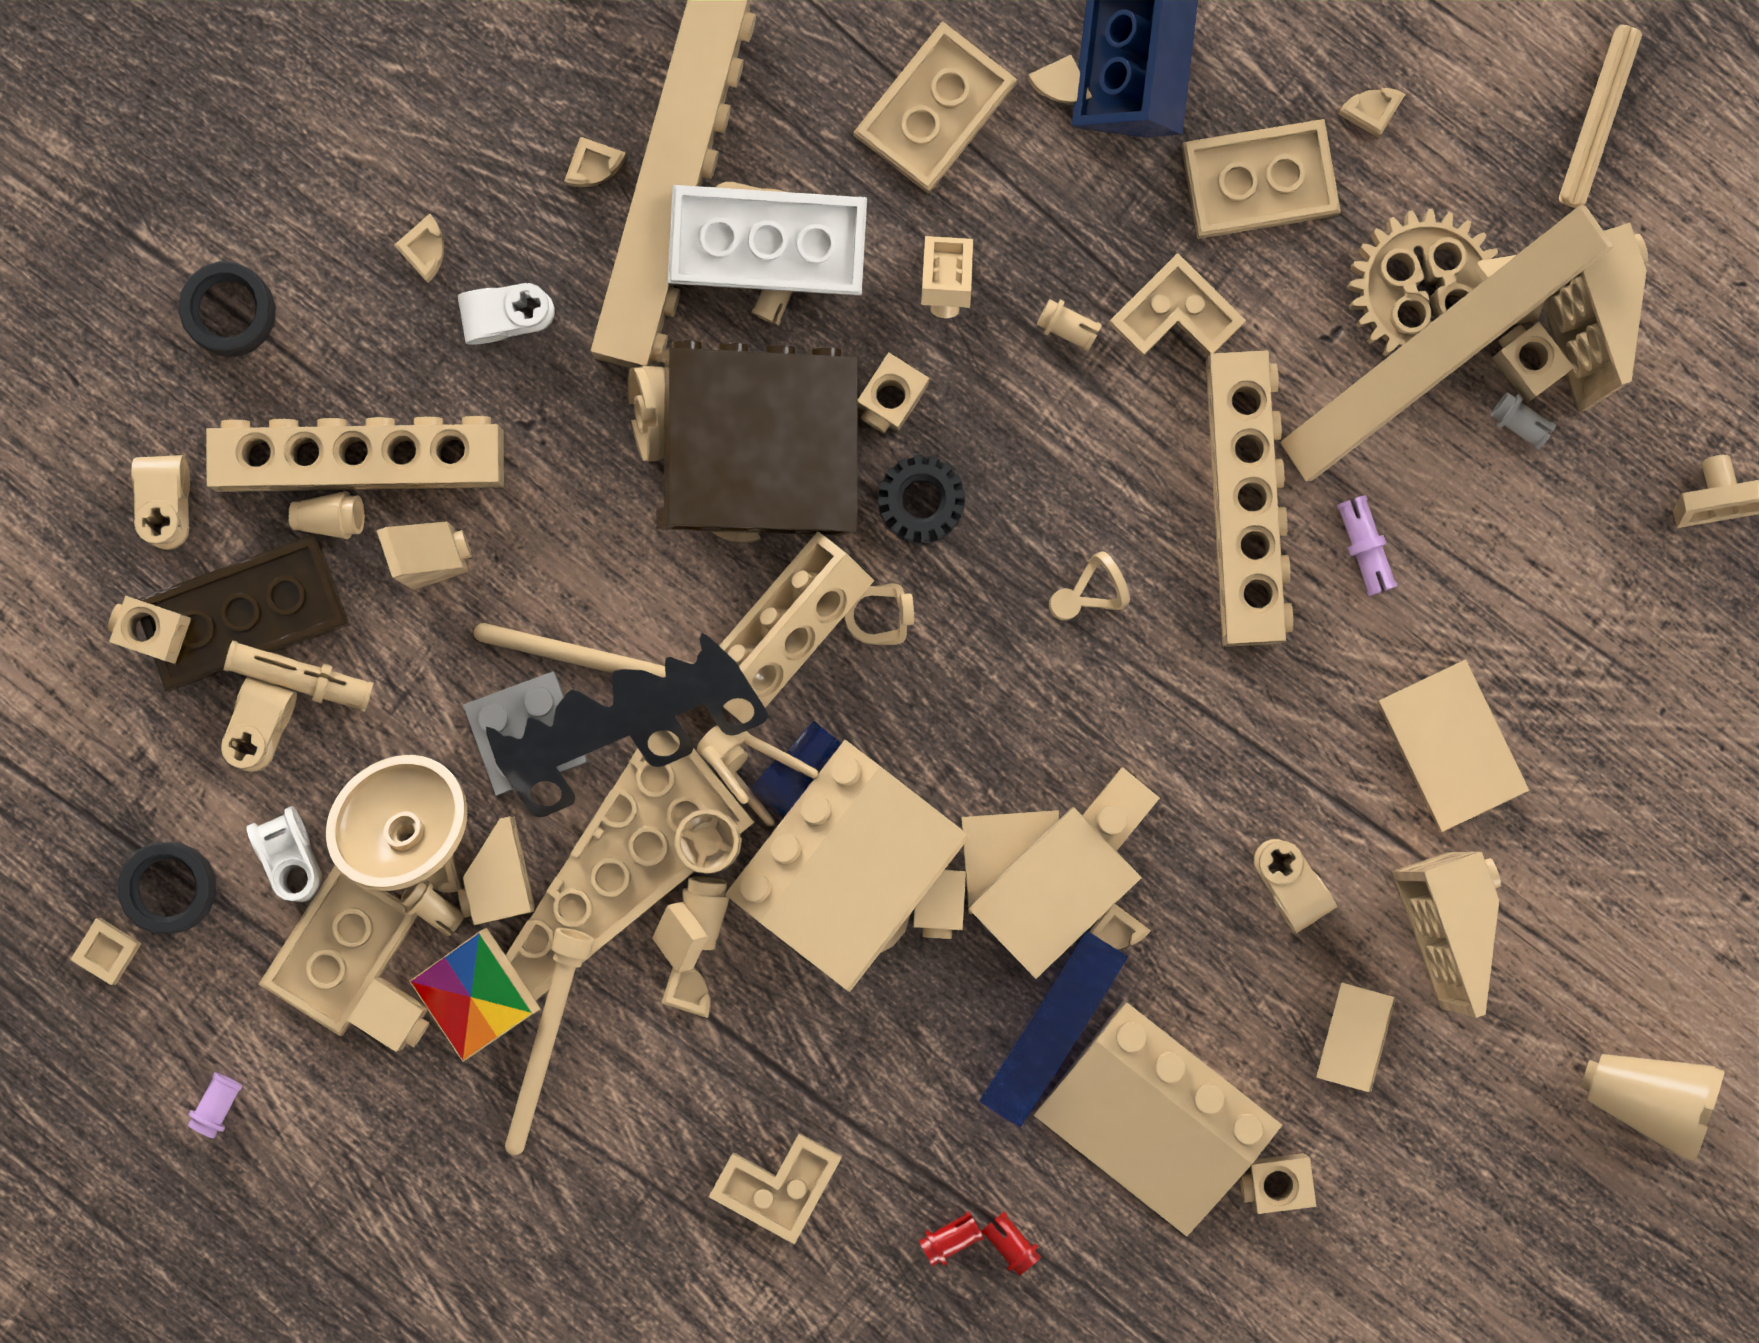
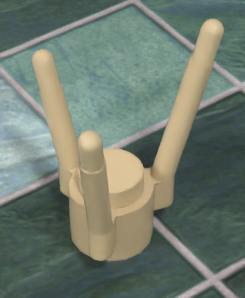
[697,725,818,826]

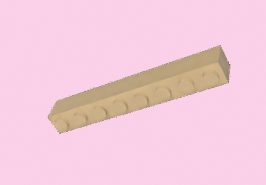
[591,0,756,368]

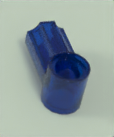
[750,721,841,819]

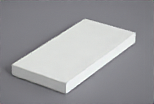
[667,185,867,296]

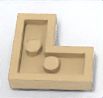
[1109,253,1246,357]
[709,1133,842,1244]

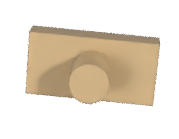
[921,236,973,318]
[1673,455,1759,528]
[1082,767,1160,851]

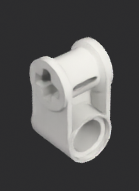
[458,283,555,345]
[247,806,324,903]

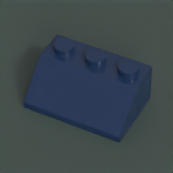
[1072,0,1198,138]

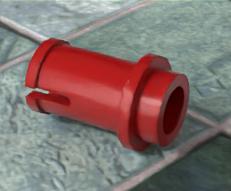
[919,1211,984,1267]
[981,1211,1041,1276]

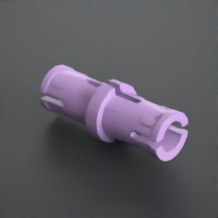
[1336,495,1398,596]

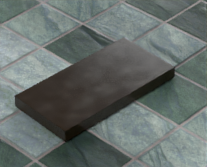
[137,534,350,692]

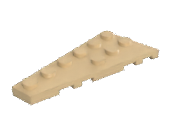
[505,731,755,1001]

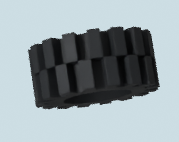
[878,454,965,545]

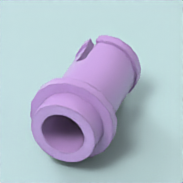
[188,1072,242,1138]

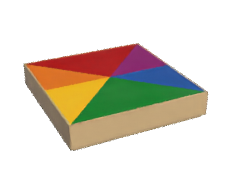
[409,928,540,1062]

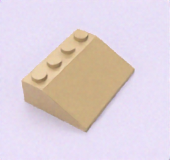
[1542,223,1648,413]
[725,740,970,992]
[1392,852,1501,1018]
[1033,1000,1282,1236]

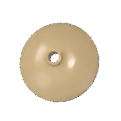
[326,755,468,891]

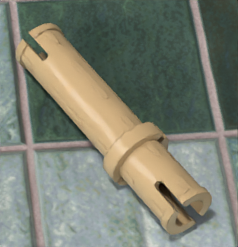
[223,641,374,712]

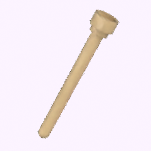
[474,623,694,677]
[505,928,594,1155]

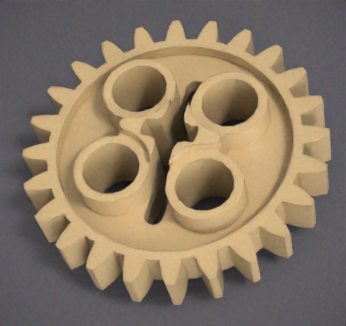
[1347,209,1498,356]

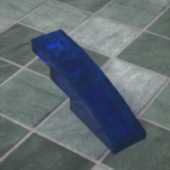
[978,931,1128,1128]

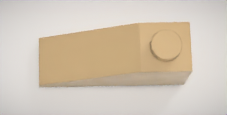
[377,522,472,590]

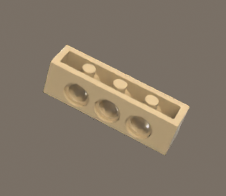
[719,532,874,724]

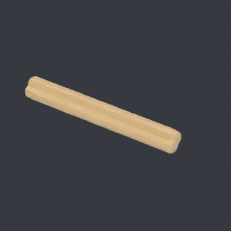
[1559,25,1642,208]

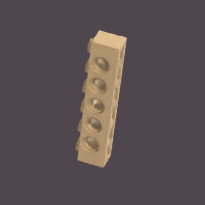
[1205,350,1293,647]
[206,416,504,492]

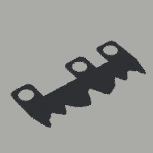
[486,633,768,817]

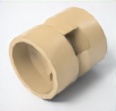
[674,809,742,873]

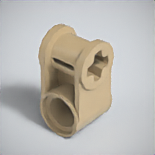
[131,455,190,550]
[221,677,297,773]
[1254,839,1337,934]

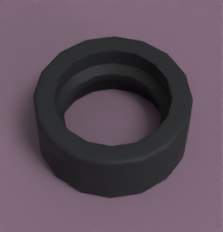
[178,261,276,357]
[118,842,216,934]

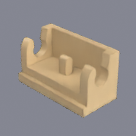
[1316,983,1396,1092]

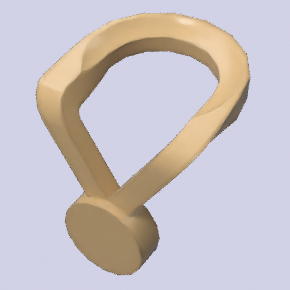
[1049,551,1130,621]
[843,583,914,645]

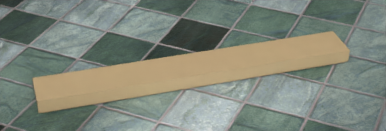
[1280,206,1614,482]

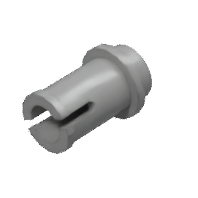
[1491,392,1556,450]

